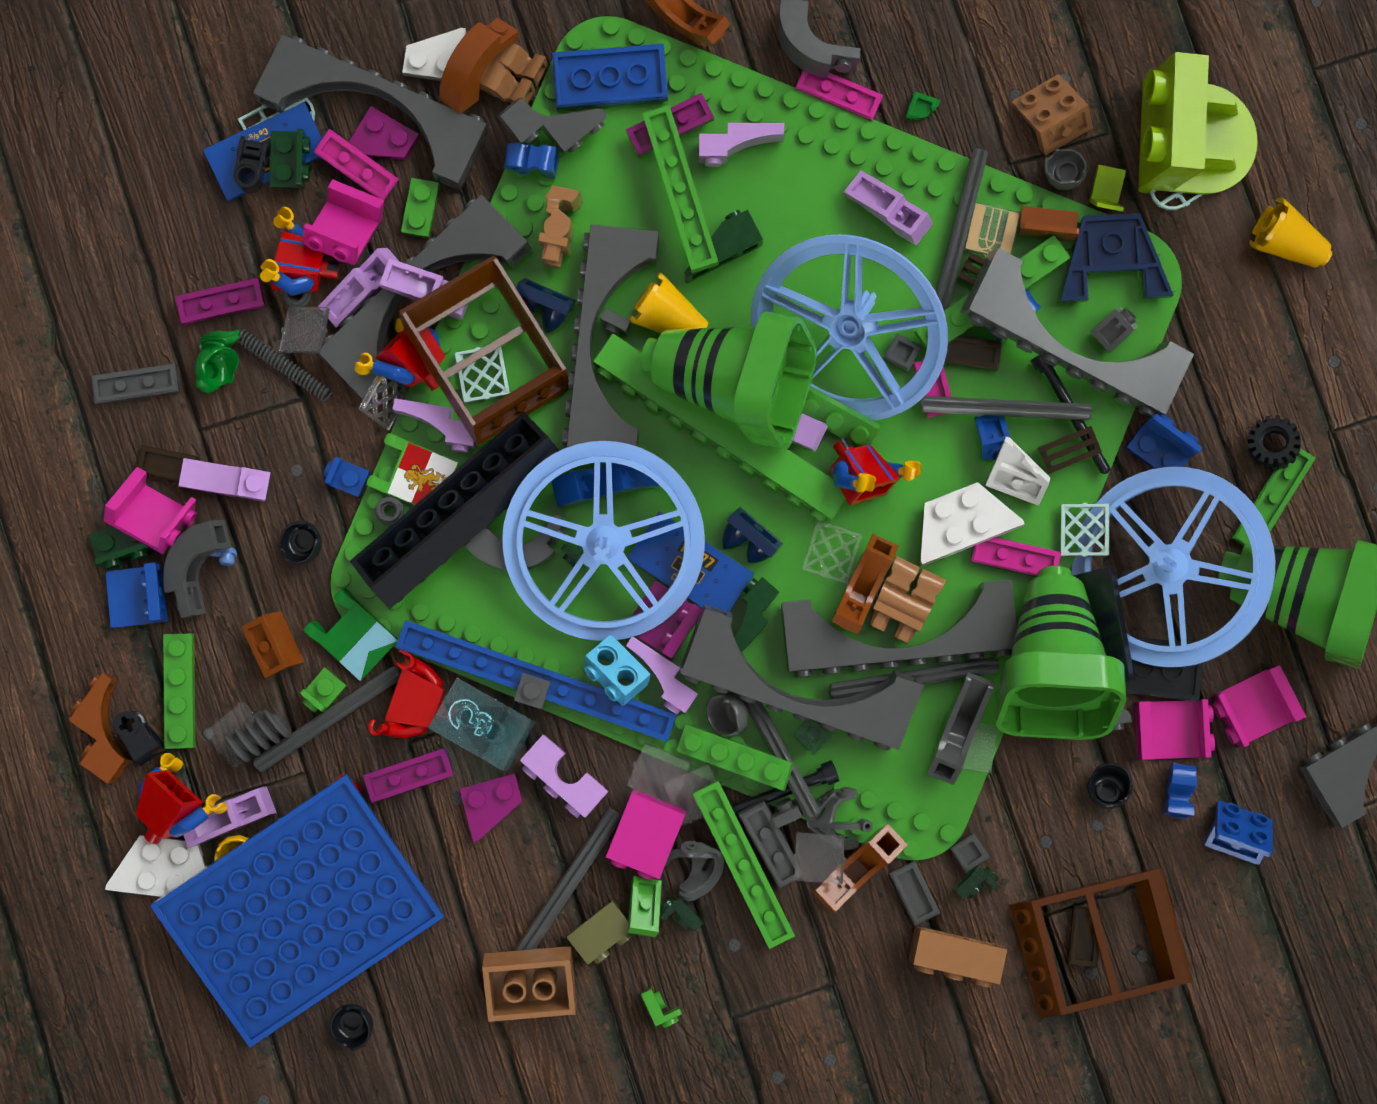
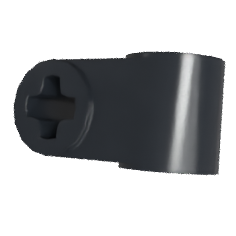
[234,136,271,194]
[114,711,165,766]

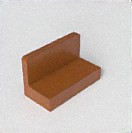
[1018,206,1080,242]
[241,611,304,678]

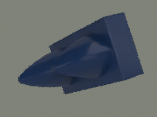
[516,278,576,333]
[722,507,784,563]

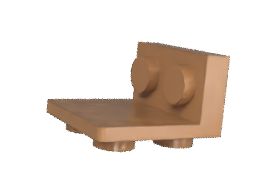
[1012,75,1093,156]

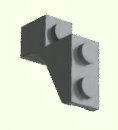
[496,98,608,153]
[927,672,995,785]

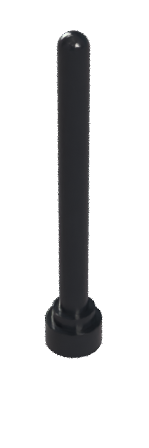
[1030,355,1110,474]
[731,760,840,816]

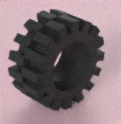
[1248,415,1301,471]

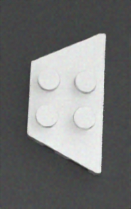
[920,482,1025,566]
[105,835,207,897]

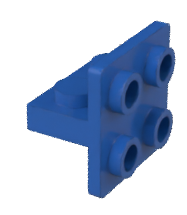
[1204,801,1273,865]

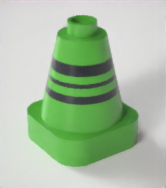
[641,311,817,450]
[1218,540,1377,669]
[995,566,1126,740]

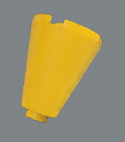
[1249,198,1332,268]
[628,273,709,334]

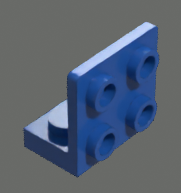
[1125,414,1202,469]
[106,563,168,628]

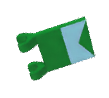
[304,588,398,681]

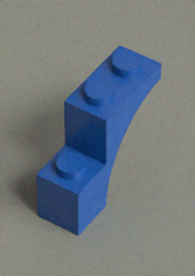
[552,463,660,507]

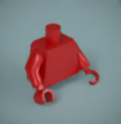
[368,649,458,739]

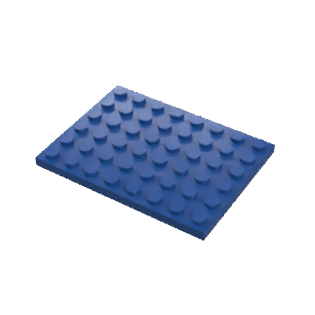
[150,773,444,1048]

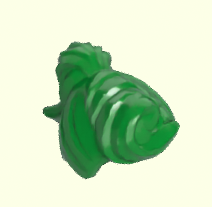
[195,330,240,394]

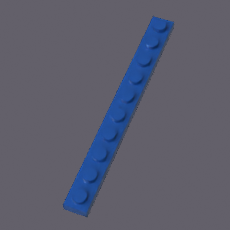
[396,620,677,742]

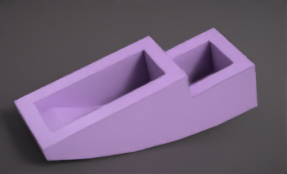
[183,786,277,848]

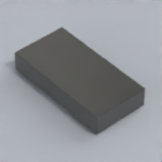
[889,861,940,926]

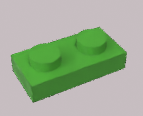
[401,178,440,239]
[628,876,662,937]

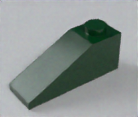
[684,210,763,283]

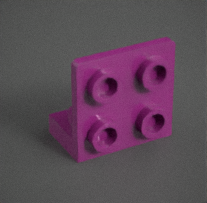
[632,581,702,660]

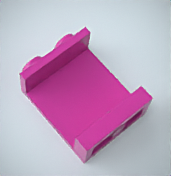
[303,179,384,266]
[104,467,197,554]
[1212,665,1306,747]
[1133,699,1215,760]
[606,789,687,880]

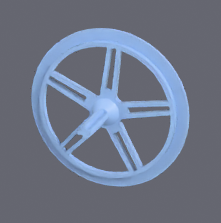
[751,234,948,421]
[502,441,705,641]
[1072,467,1276,667]

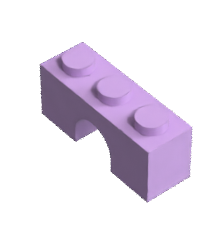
[520,734,609,818]

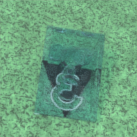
[428,678,536,772]

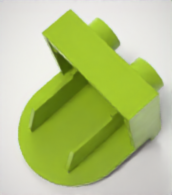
[1138,52,1257,195]

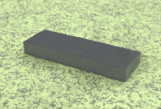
[91,363,181,405]
[738,799,804,889]

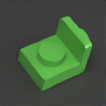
[300,667,347,712]
[641,987,682,1028]

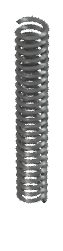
[237,329,333,402]

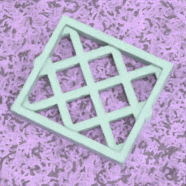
[455,346,510,403]
[1061,503,1109,557]

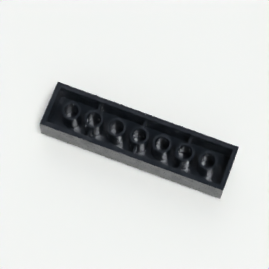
[350,412,559,609]

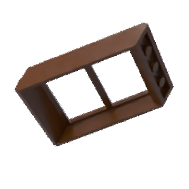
[399,255,569,446]
[1010,868,1192,1018]

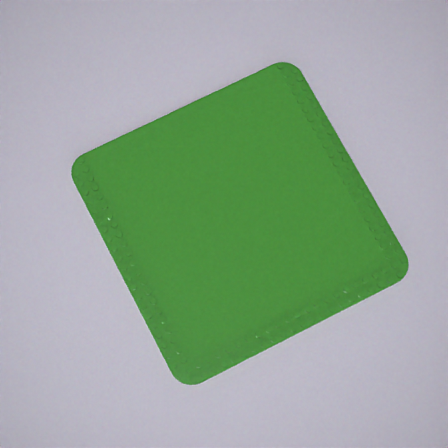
[331,16,1182,861]

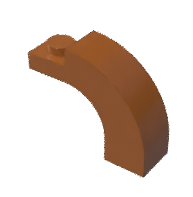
[644,0,731,47]
[439,17,519,114]
[832,534,898,634]
[812,824,907,914]

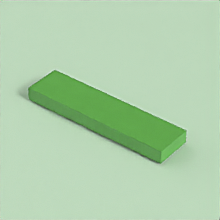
[1231,448,1316,547]

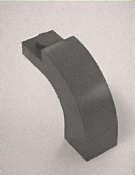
[776,0,861,78]
[465,515,566,571]
[163,520,231,618]

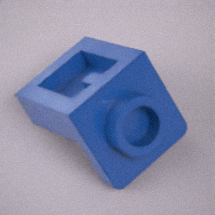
[975,415,1010,460]
[323,457,371,498]

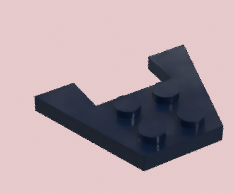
[1059,213,1174,303]

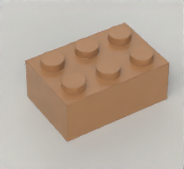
[908,926,1007,988]
[482,946,577,1022]

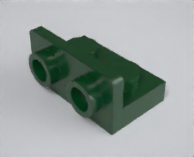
[270,129,311,190]
[88,526,154,570]

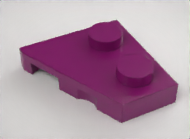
[349,106,420,160]
[460,774,523,842]

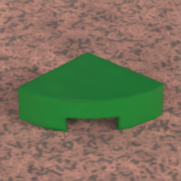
[905,91,941,121]

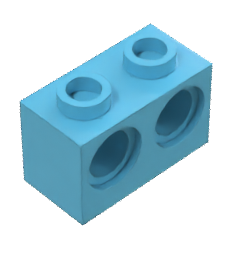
[583,635,651,706]

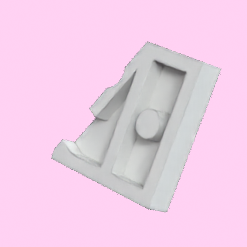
[402,28,466,81]
[985,437,1050,506]

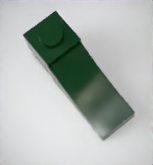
[735,577,780,652]

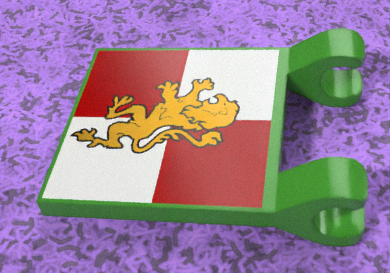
[367,433,459,505]

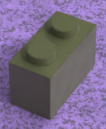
[567,900,633,965]

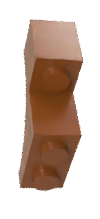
[69,673,131,784]

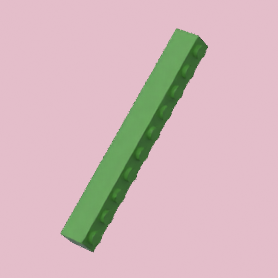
[594,333,846,523]

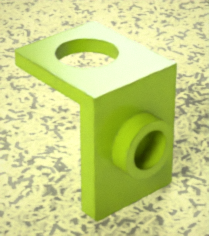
[1089,165,1126,211]

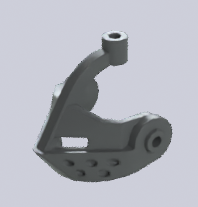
[807,787,873,850]
[665,841,724,901]

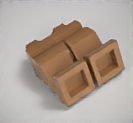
[480,43,549,104]
[538,185,583,269]
[869,556,947,644]

